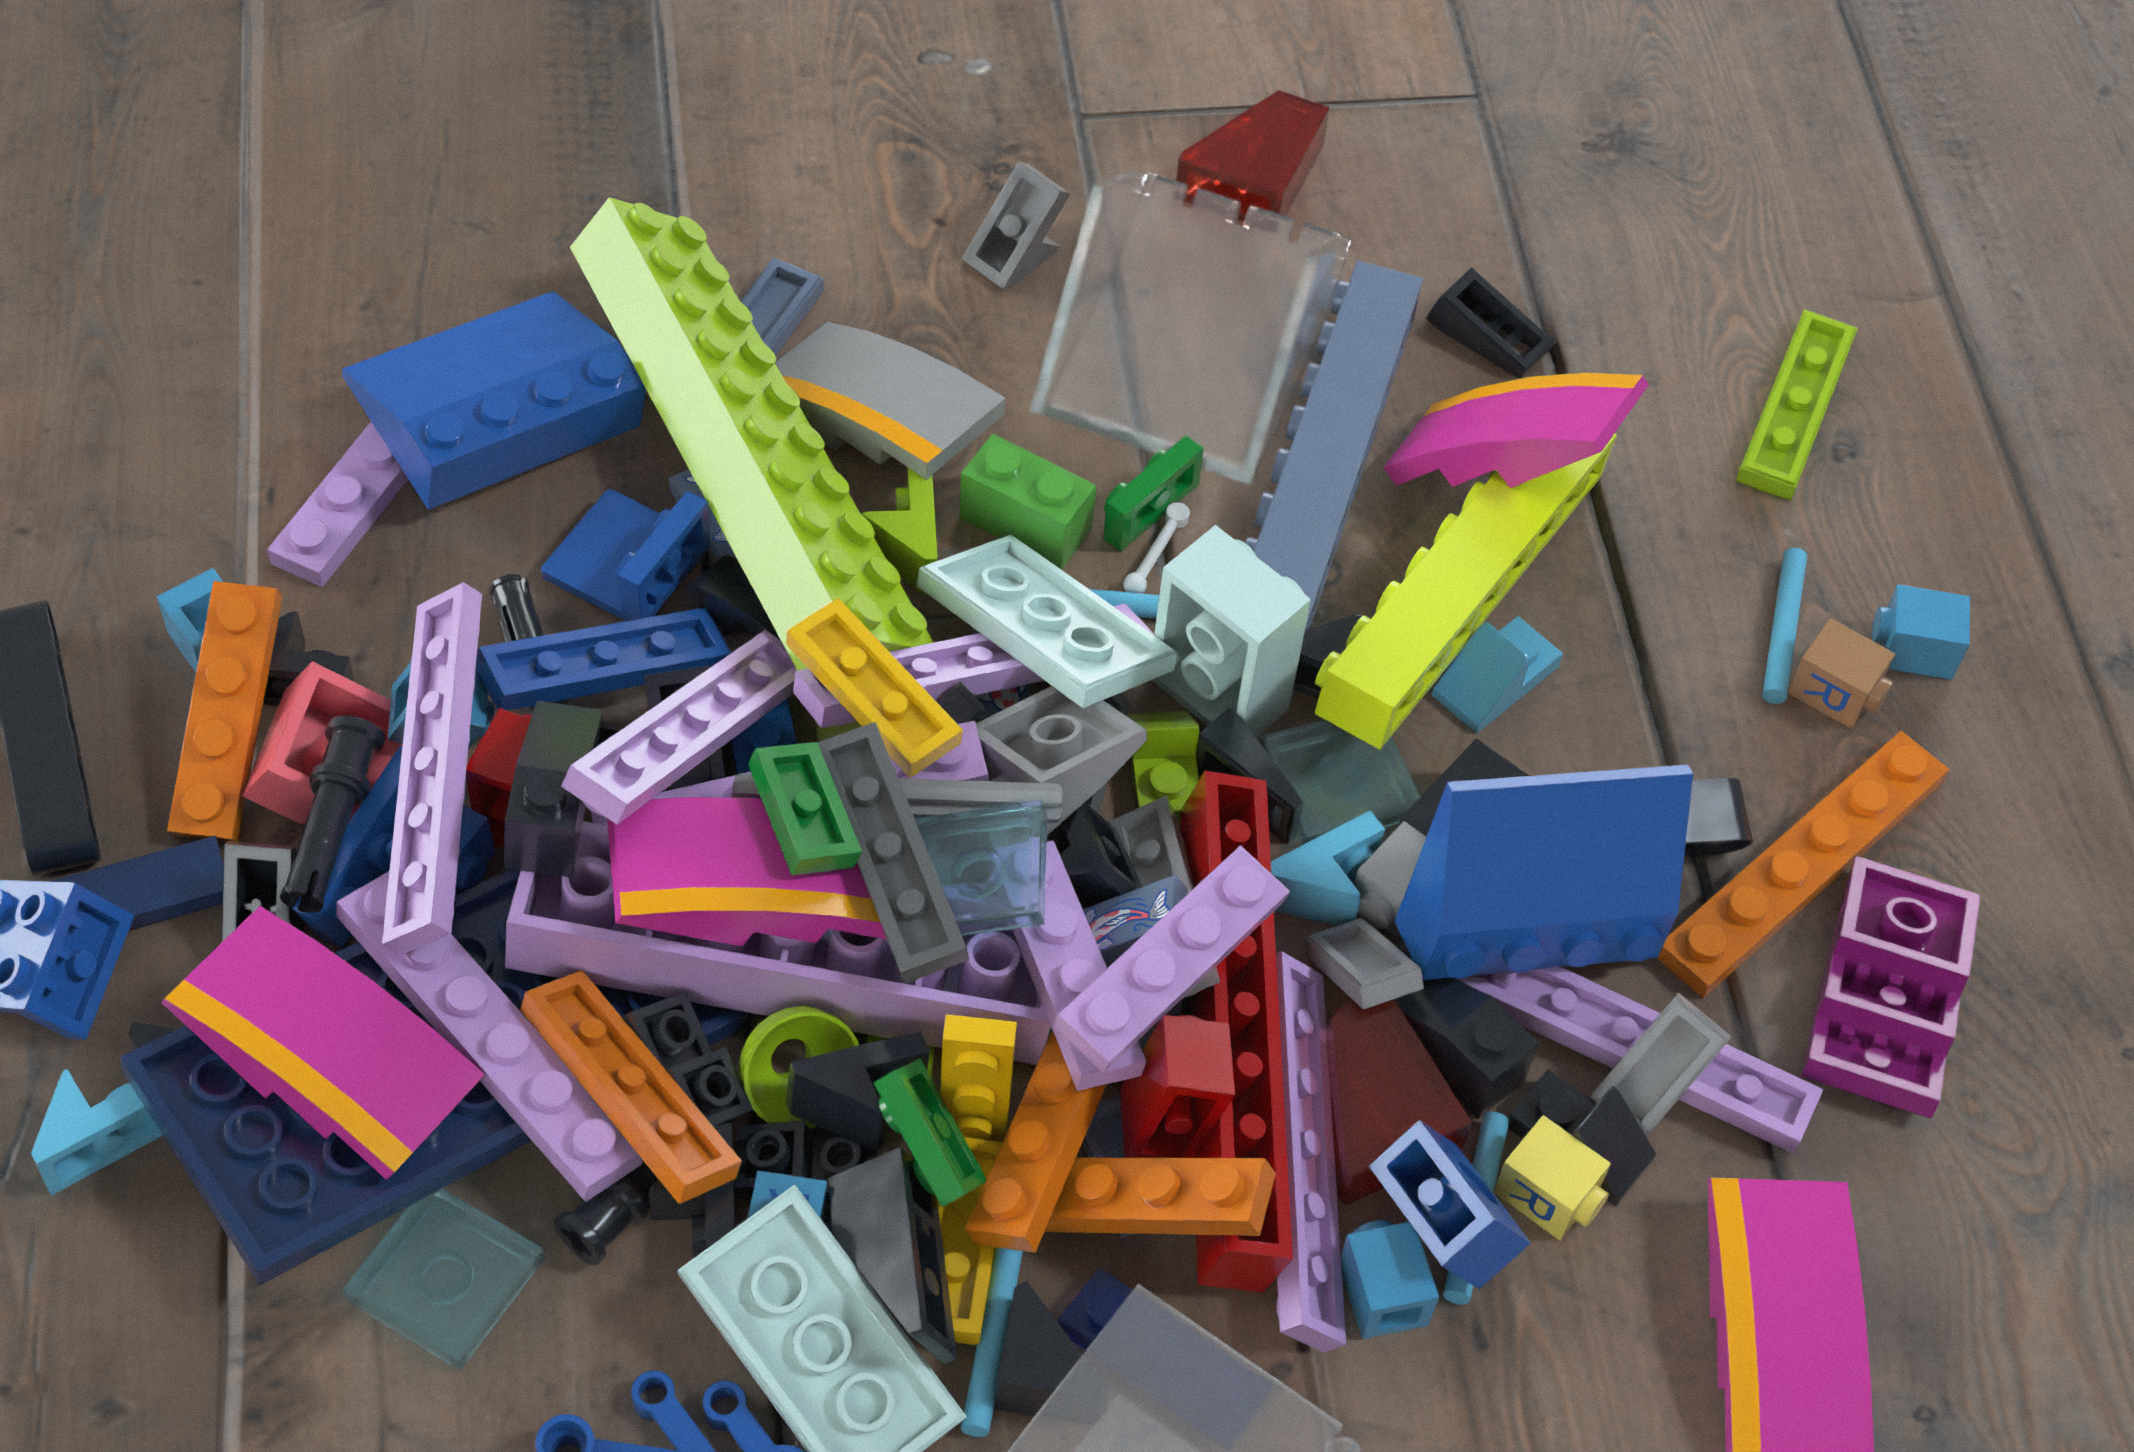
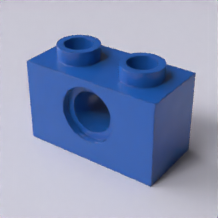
[1369,1120,1531,1289]

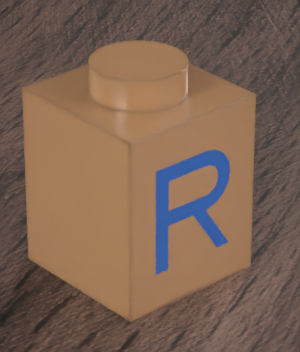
[1788,618,1895,729]

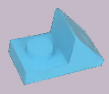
[1432,616,1563,734]
[1271,810,1385,926]
[31,1069,163,1196]

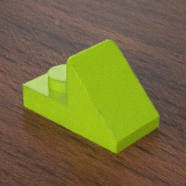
[862,467,938,596]
[1126,711,1199,824]

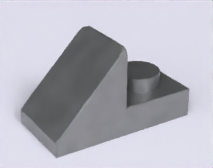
[962,161,1070,290]

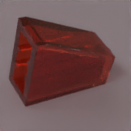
[1174,90,1330,234]
[1326,999,1472,1206]

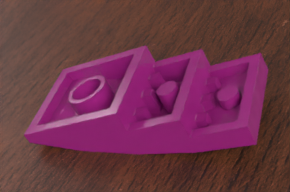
[1801,856,1981,1119]

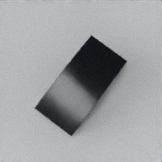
[684,554,780,639]
[622,992,753,1127]
[734,1120,885,1203]

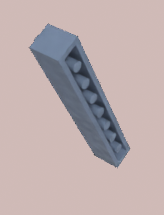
[1245,260,1423,630]

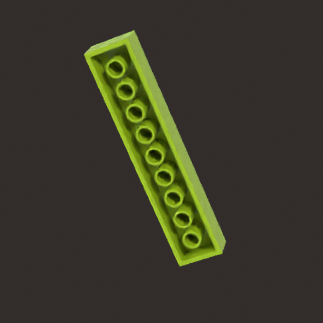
[570,197,934,671]

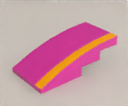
[1383,373,1649,488]
[607,797,887,946]
[161,906,485,1180]
[1708,1178,1874,1452]

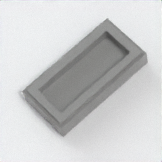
[1305,918,1424,1010]
[1590,993,1731,1136]

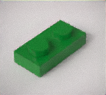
[1103,435,1204,552]
[748,742,862,875]
[874,1059,987,1207]

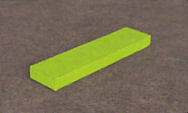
[1735,309,1858,501]

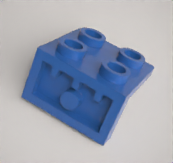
[541,489,711,621]
[0,880,135,1040]

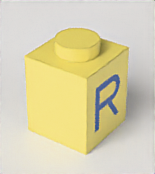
[1494,1115,1611,1241]

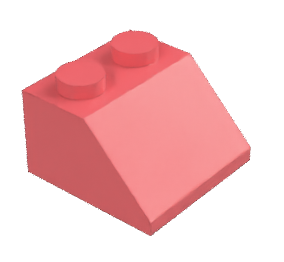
[242,661,403,824]

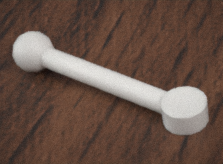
[1123,502,1190,593]

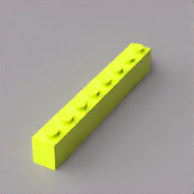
[1314,434,1617,750]

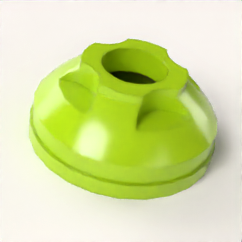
[738,1006,859,1129]

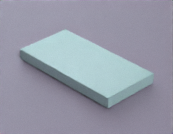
[917,535,1178,708]
[677,1185,967,1452]

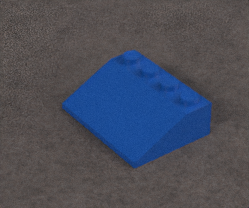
[342,291,646,510]
[1395,765,1693,980]

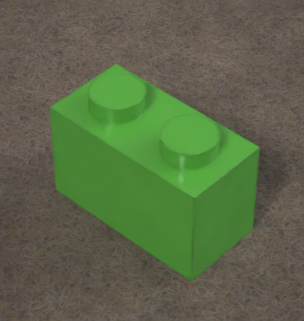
[959,434,1097,570]

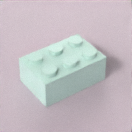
[1151,525,1311,737]

